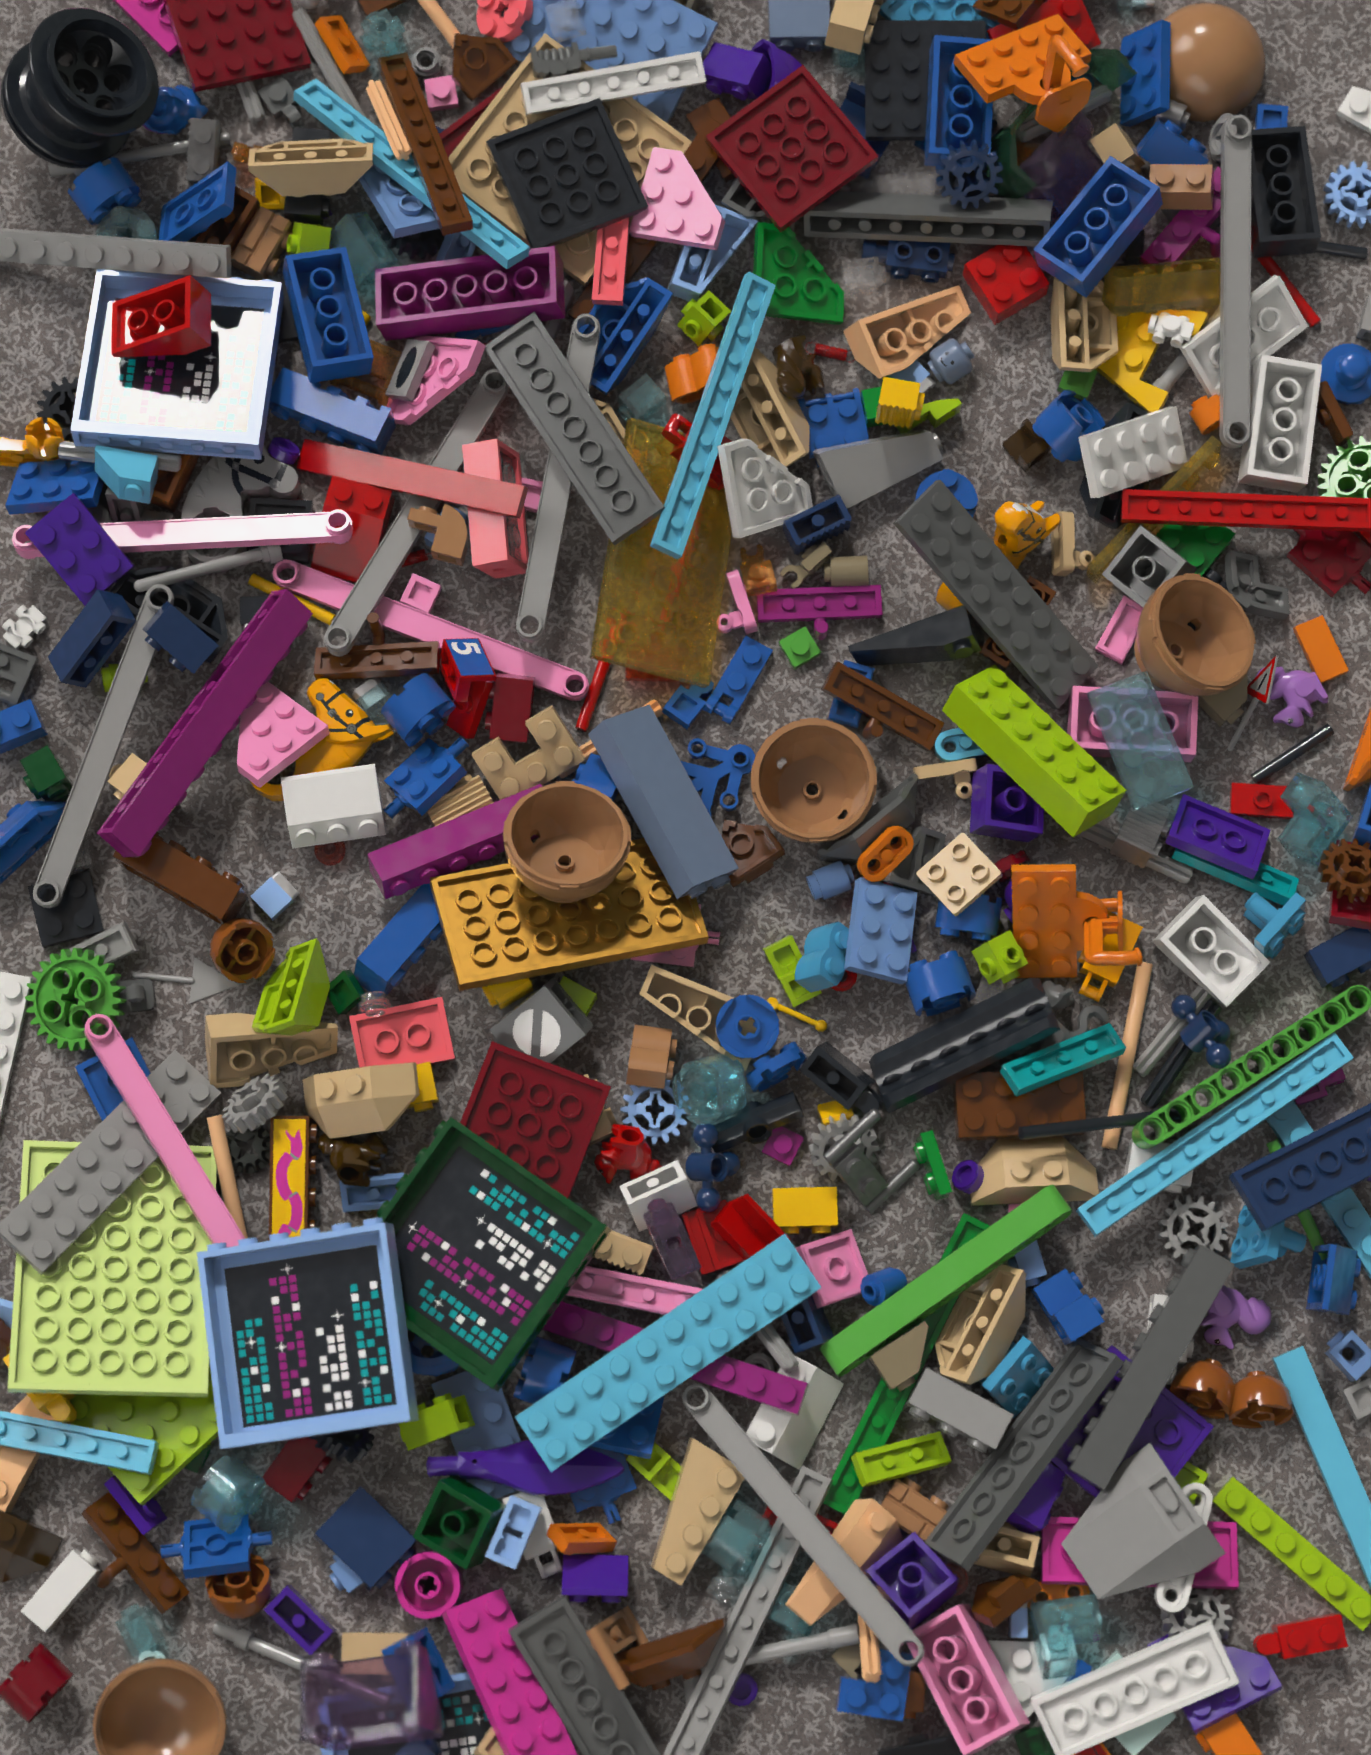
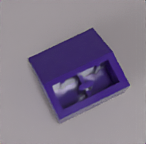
[562,1554,629,1602]

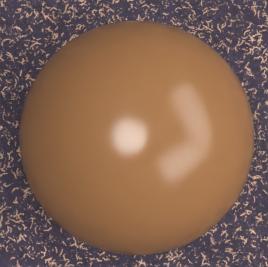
[1164,3,1266,122]
[93,1658,227,1755]

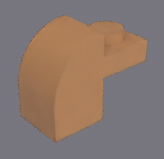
[407,504,469,566]

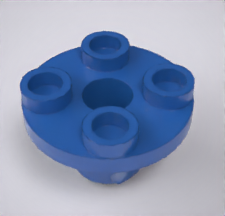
[1320,344,1371,405]

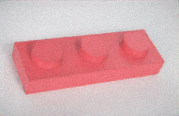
[592,217,630,306]

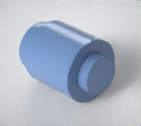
[806,860,855,900]

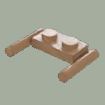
[586,1606,649,1691]

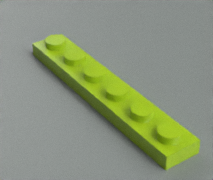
[1212,1476,1371,1631]

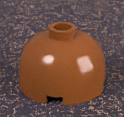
[210,917,275,983]
[1169,1358,1235,1419]
[1229,1371,1294,1428]
[205,1554,272,1619]

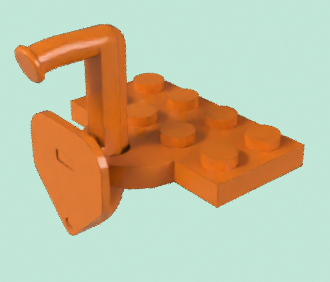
[954,14,1092,132]
[1011,864,1142,978]

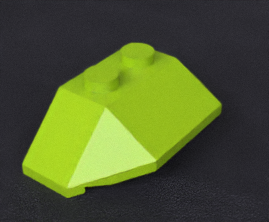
[252,938,330,1036]

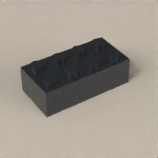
[1251,126,1321,258]

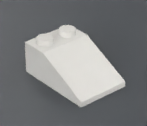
[1152,895,1271,1007]

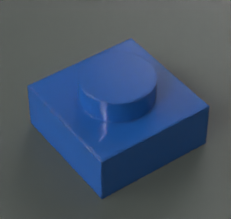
[1255,104,1288,129]

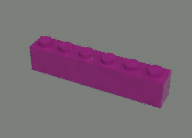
[367,784,542,900]

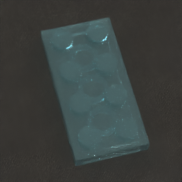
[1087,671,1194,811]

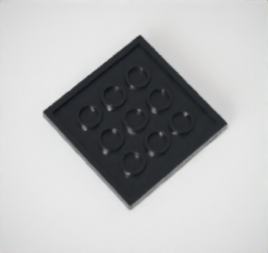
[864,20,986,141]
[486,98,648,249]

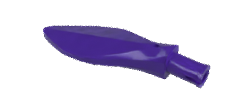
[427,1440,625,1496]

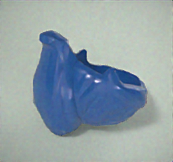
[143,84,208,135]

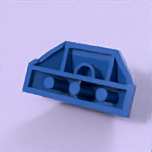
[579,277,673,395]
[0,801,66,884]

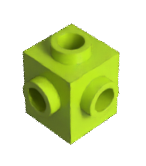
[677,290,731,346]
[971,930,1028,985]

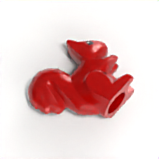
[594,1124,663,1184]

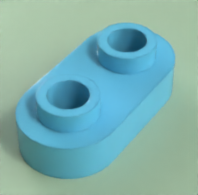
[934,728,987,762]

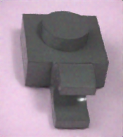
[257,75,304,129]

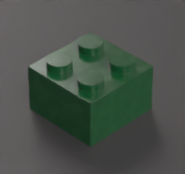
[413,1475,506,1570]

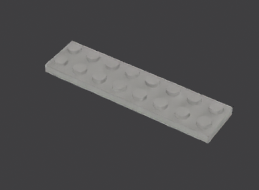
[0,1050,221,1275]

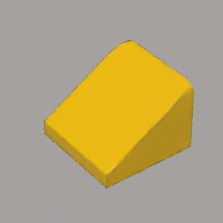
[255,177,285,210]
[817,1100,854,1126]

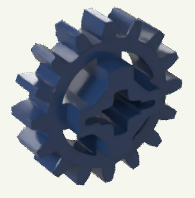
[935,139,1003,209]

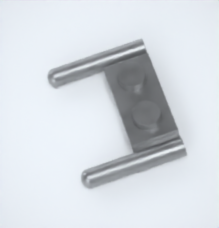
[823,1109,920,1214]

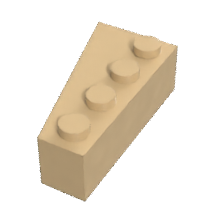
[825,0,883,54]
[640,965,757,1071]
[651,1437,745,1586]

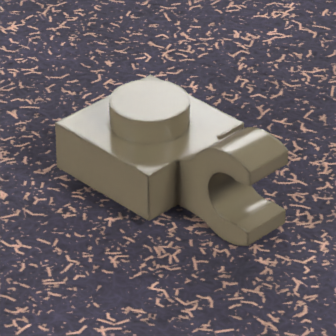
[780,542,833,588]

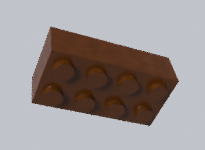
[113,832,248,925]
[953,1070,1086,1141]

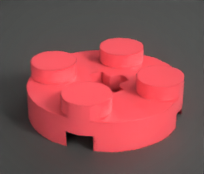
[477,0,533,43]

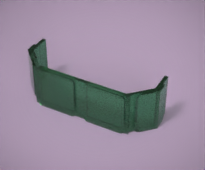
[987,48,1137,199]

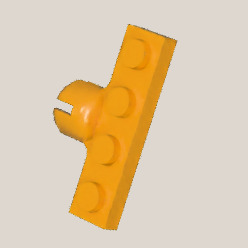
[0,417,69,467]

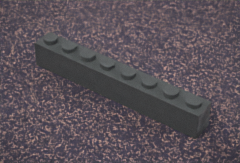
[804,191,1053,246]
[1066,1245,1235,1490]

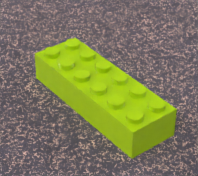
[942,665,1127,837]

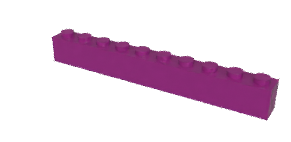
[97,589,313,857]

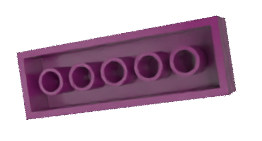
[375,246,565,341]

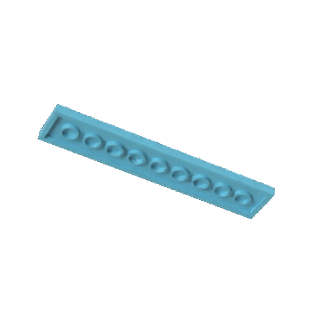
[515,1234,822,1472]

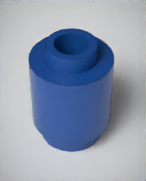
[860,1267,907,1306]

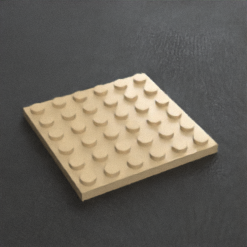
[448,33,692,287]

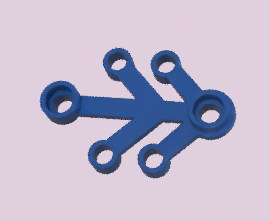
[681,738,755,818]

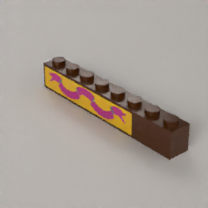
[269,1116,318,1238]

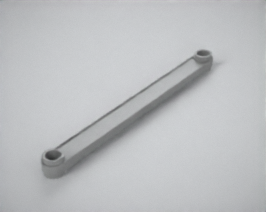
[1219,115,1252,449]
[516,314,601,643]
[324,369,509,656]
[33,584,175,908]
[682,1383,925,1667]

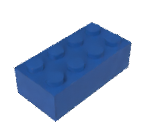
[924,35,993,170]
[1034,156,1163,298]
[283,247,374,383]

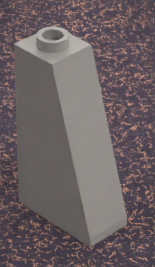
[813,429,943,509]

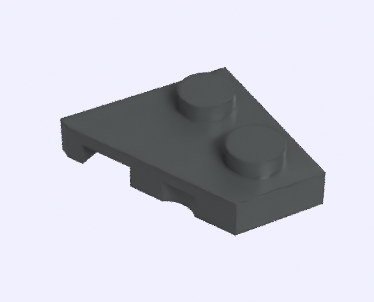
[882,827,946,896]

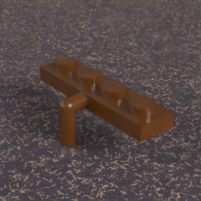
[314,612,441,680]
[821,661,944,751]
[81,1492,190,1615]

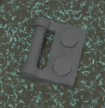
[0,643,39,707]

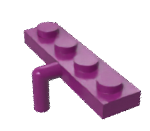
[1140,166,1221,278]
[756,585,882,640]

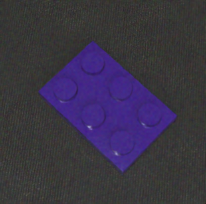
[25,493,135,606]
[1165,794,1271,879]

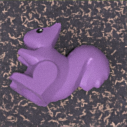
[1256,667,1329,728]
[1200,1284,1272,1350]

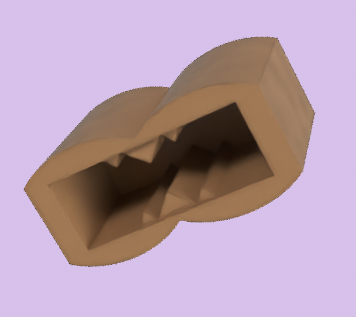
[626,1024,678,1089]

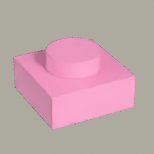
[424,75,459,112]
[400,573,442,614]

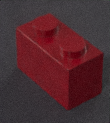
[485,673,536,743]
[260,1437,333,1503]

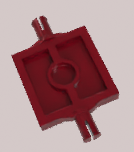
[1286,529,1371,598]

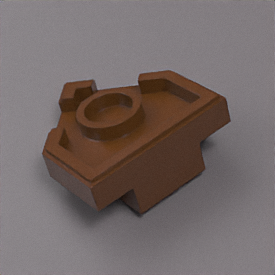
[452,33,518,102]
[722,819,786,888]
[971,1573,1042,1628]

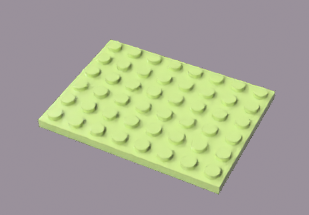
[8,1140,217,1397]

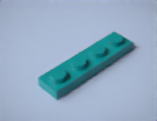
[1172,848,1299,906]
[1000,1023,1126,1097]

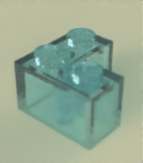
[1277,772,1353,867]
[1029,1594,1103,1680]

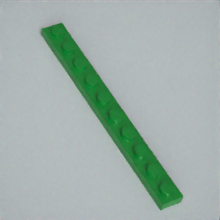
[823,1213,990,1515]

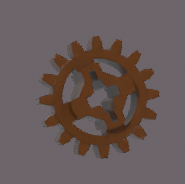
[1318,838,1371,903]

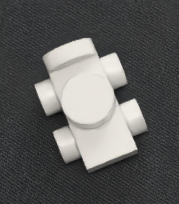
[1148,312,1195,348]
[2,605,47,649]

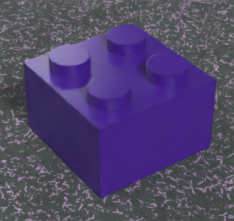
[970,764,1044,842]
[865,1532,958,1630]

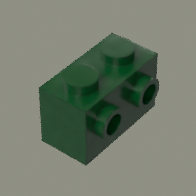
[20,745,73,802]

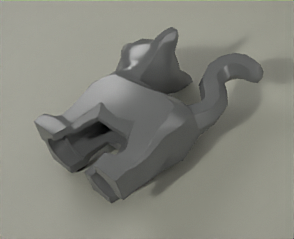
[1017,981,1110,1058]

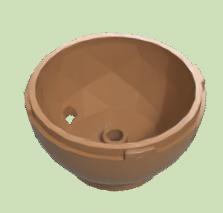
[1134,573,1256,697]
[751,718,877,844]
[503,781,631,903]

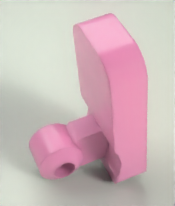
[716,570,758,635]

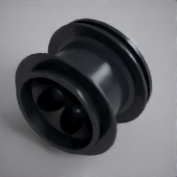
[1,8,159,169]

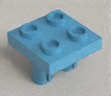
[1244,892,1306,959]
[1230,1205,1307,1269]
[979,1336,1054,1419]

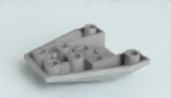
[1061,1443,1226,1599]

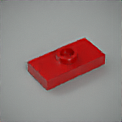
[446,681,494,739]
[1229,782,1294,819]

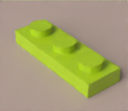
[851,1431,951,1488]

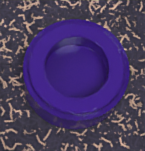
[268,437,300,464]
[952,1160,984,1194]
[729,1672,757,1706]

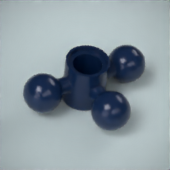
[1171,994,1231,1069]
[685,1122,740,1212]

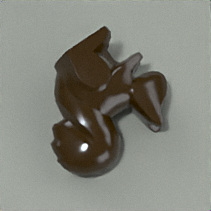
[772,335,825,399]
[318,1132,388,1187]

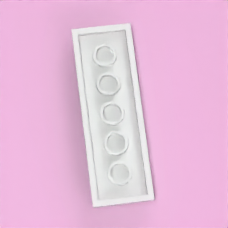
[1031,1620,1239,1755]

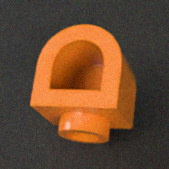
[1189,394,1220,435]

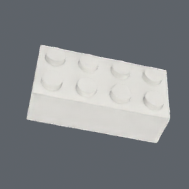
[1238,354,1322,493]

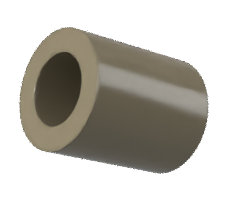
[823,556,869,587]

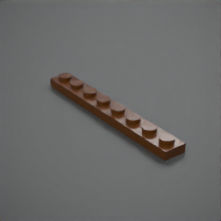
[378,52,473,235]
[568,117,721,320]

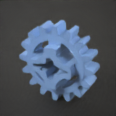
[1323,161,1371,228]
[620,1080,690,1146]

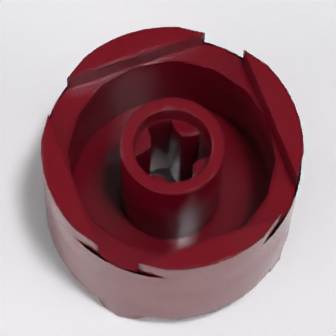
[0,1643,74,1723]

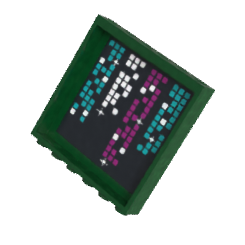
[376,1116,612,1392]

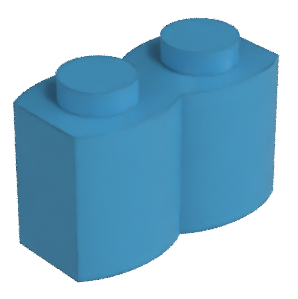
[795,921,849,993]

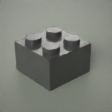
[1102,525,1197,607]

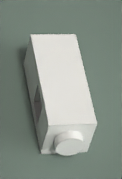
[21,1549,102,1632]

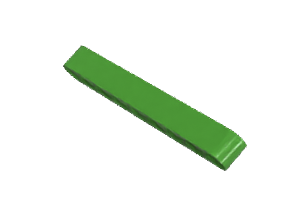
[1132,985,1371,1149]
[820,1184,1072,1377]

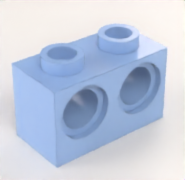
[485,1495,542,1570]

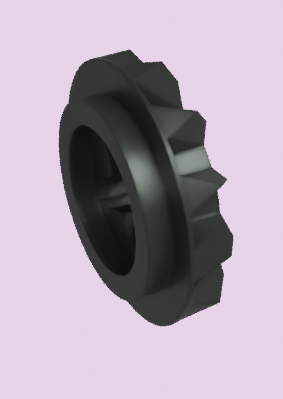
[226,1126,270,1174]

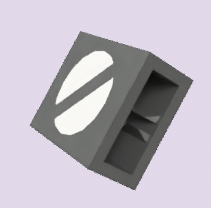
[490,977,594,1063]

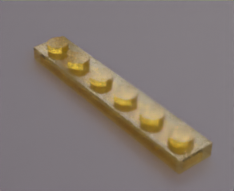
[1087,435,1222,584]

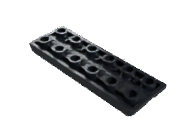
[869,978,1061,1113]

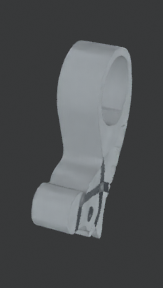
[181,445,301,573]

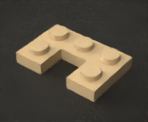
[472,705,585,800]

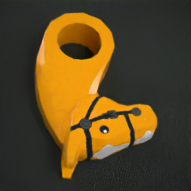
[936,501,1060,618]
[250,678,394,801]

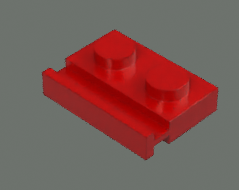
[682,1199,745,1276]

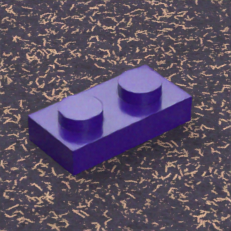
[104,1475,167,1535]

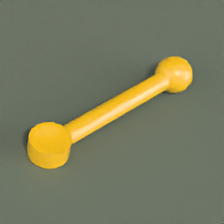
[767,997,827,1032]

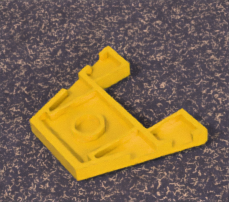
[1096,304,1208,413]

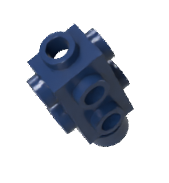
[861,239,955,283]

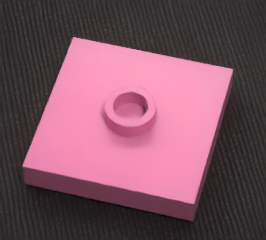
[795,1229,868,1309]

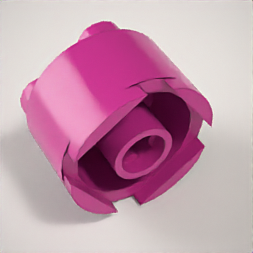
[395,1551,463,1619]

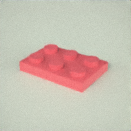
[349,997,456,1068]

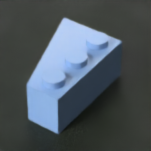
[668,205,758,301]

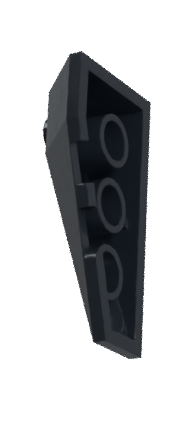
[848,605,985,666]

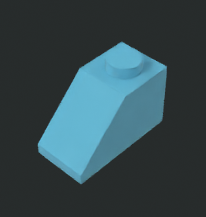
[95,445,158,504]

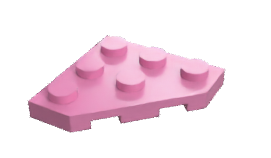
[629,147,725,250]
[387,336,486,425]
[237,682,330,788]

